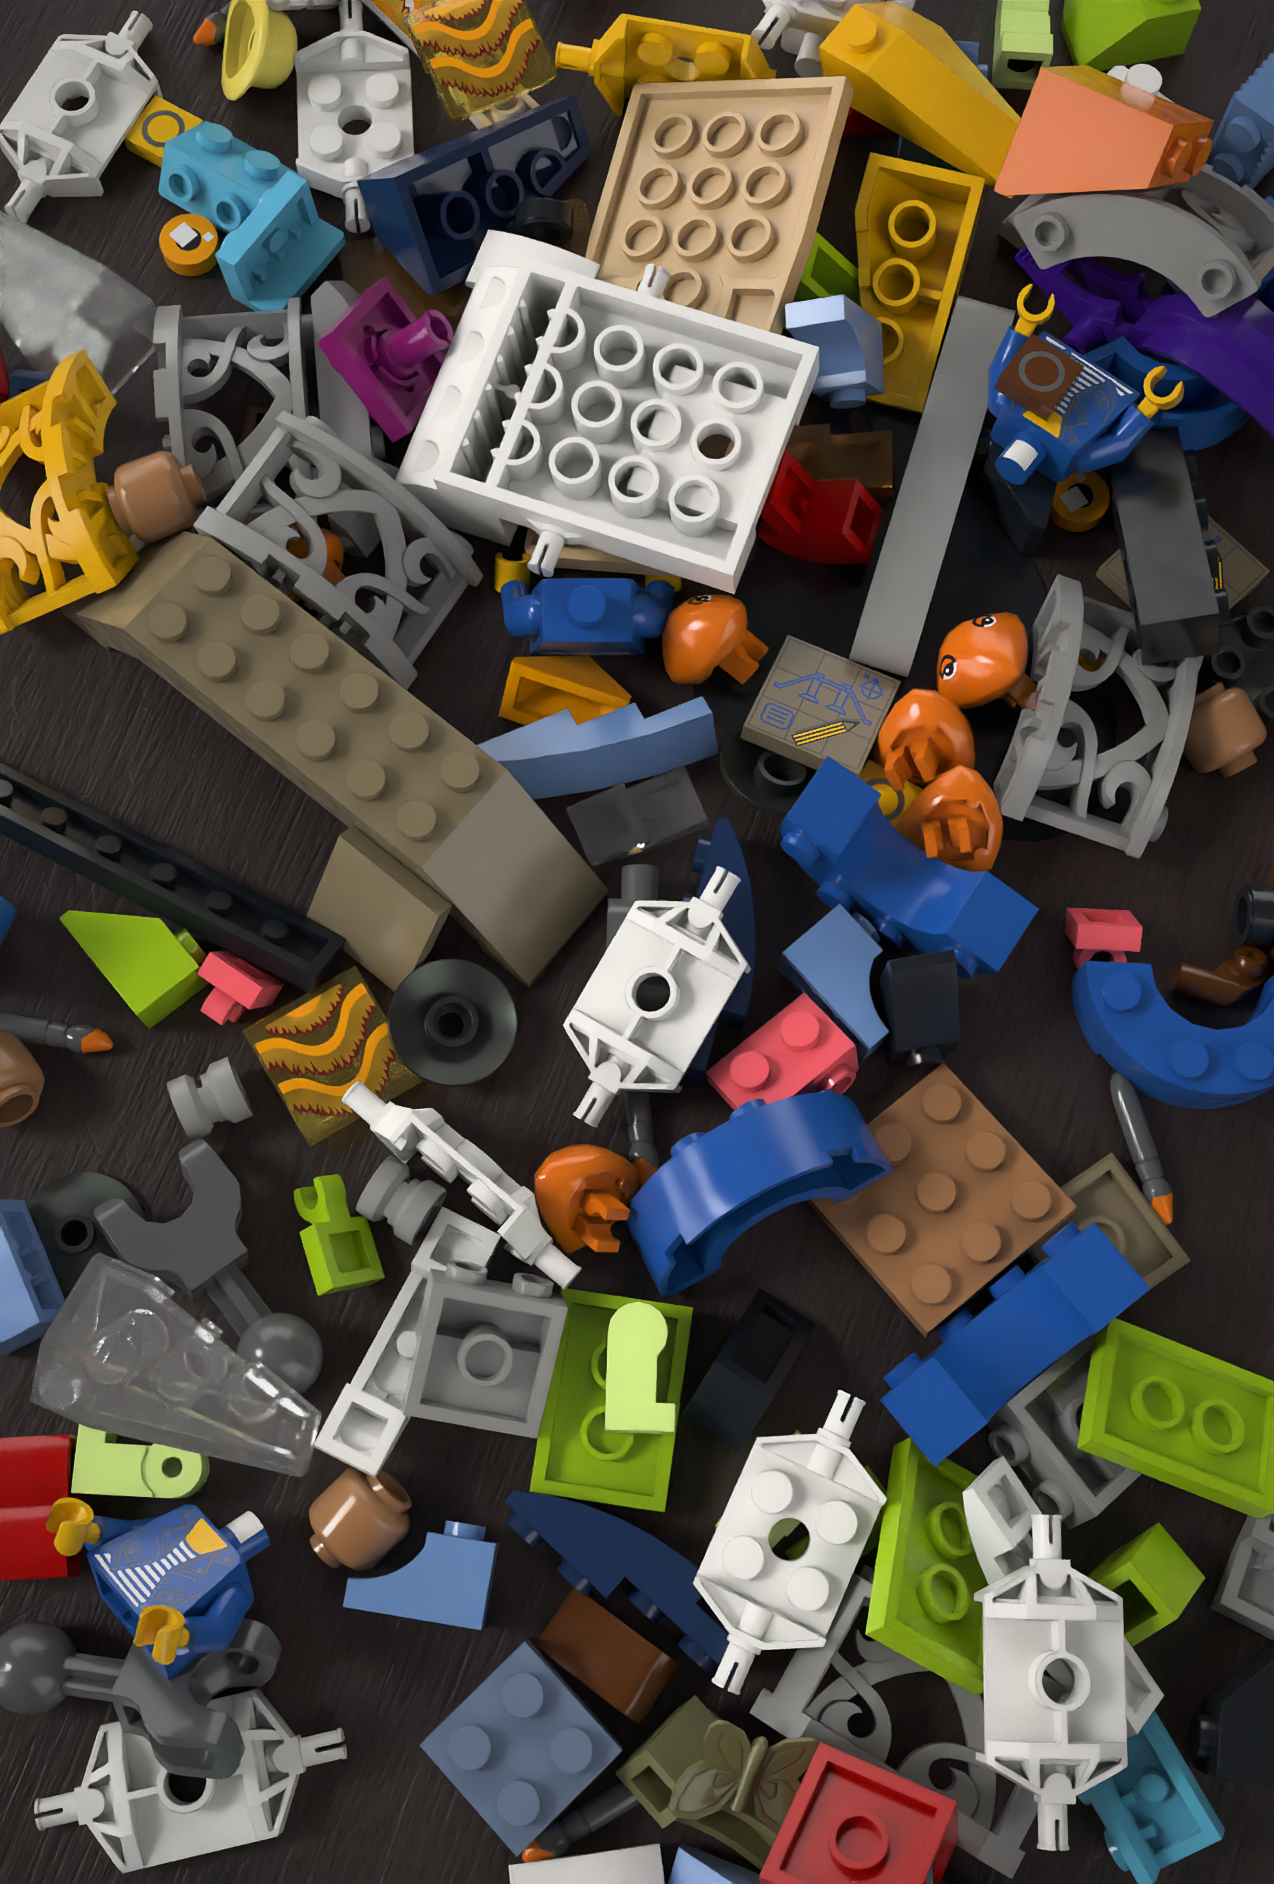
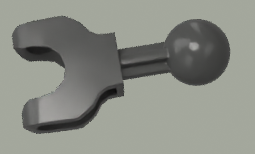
[93,1139,324,1401]
[0,1618,282,1779]

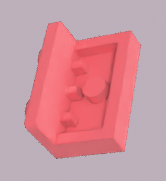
[705,992,859,1110]

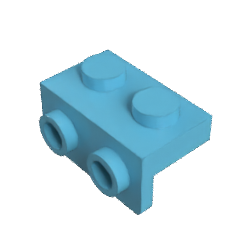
[158,121,298,234]
[215,170,346,311]
[1077,1710,1225,1884]

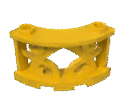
[0,349,140,635]

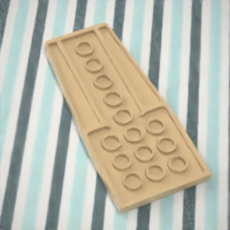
[524,76,854,577]

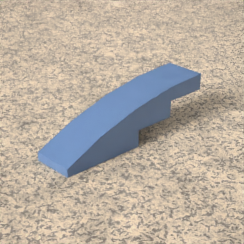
[477,696,719,800]

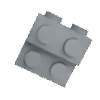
[402,1260,568,1439]
[987,1334,1142,1529]

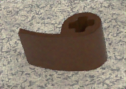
[537,1588,682,1725]

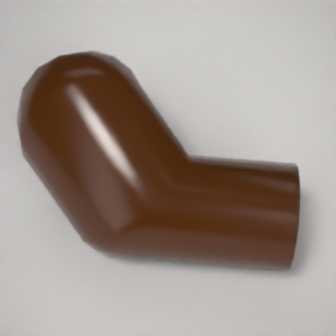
[1171,946,1268,1007]

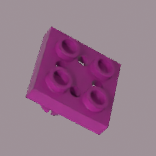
[316,276,453,443]

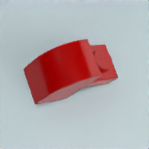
[758,448,883,564]

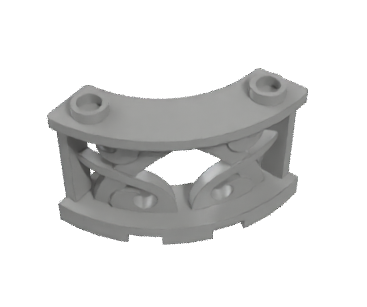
[1013,163,1274,317]
[153,297,319,534]
[193,410,483,690]
[993,574,1204,859]
[749,1565,1069,1879]

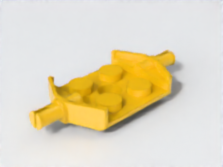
[555,14,777,116]

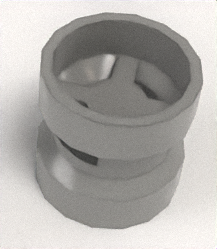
[166,1056,253,1141]
[356,1155,447,1246]

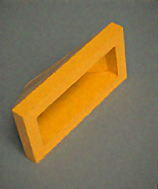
[498,655,632,725]

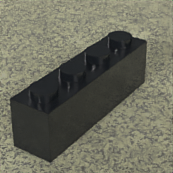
[1105,426,1230,665]

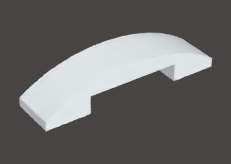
[313,1207,501,1478]
[963,1456,1164,1738]

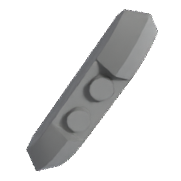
[311,281,399,558]

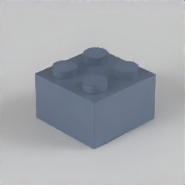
[420,1637,622,1857]

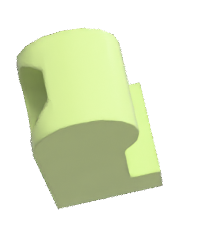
[992,0,1053,90]
[605,1302,675,1434]
[71,1422,210,1499]

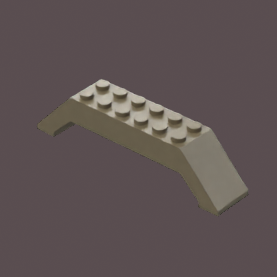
[61,531,609,988]

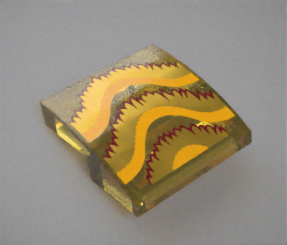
[403,0,558,125]
[243,965,423,1147]

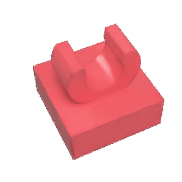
[1064,907,1143,970]
[197,950,284,1025]

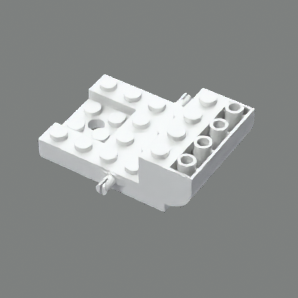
[395,258,819,594]

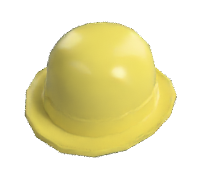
[221,0,298,101]

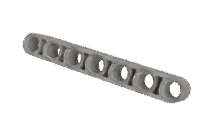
[849,295,1016,677]

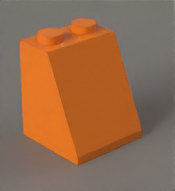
[993,65,1214,196]

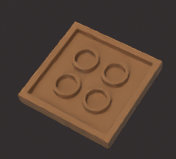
[806,1063,1077,1338]

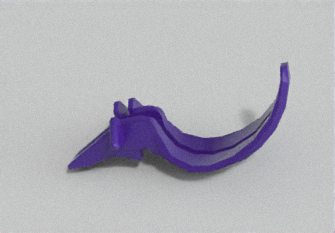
[1015,245,1274,439]

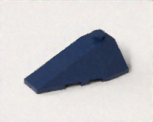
[356,94,592,295]

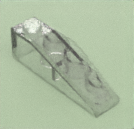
[0,211,156,395]
[30,1253,322,1478]

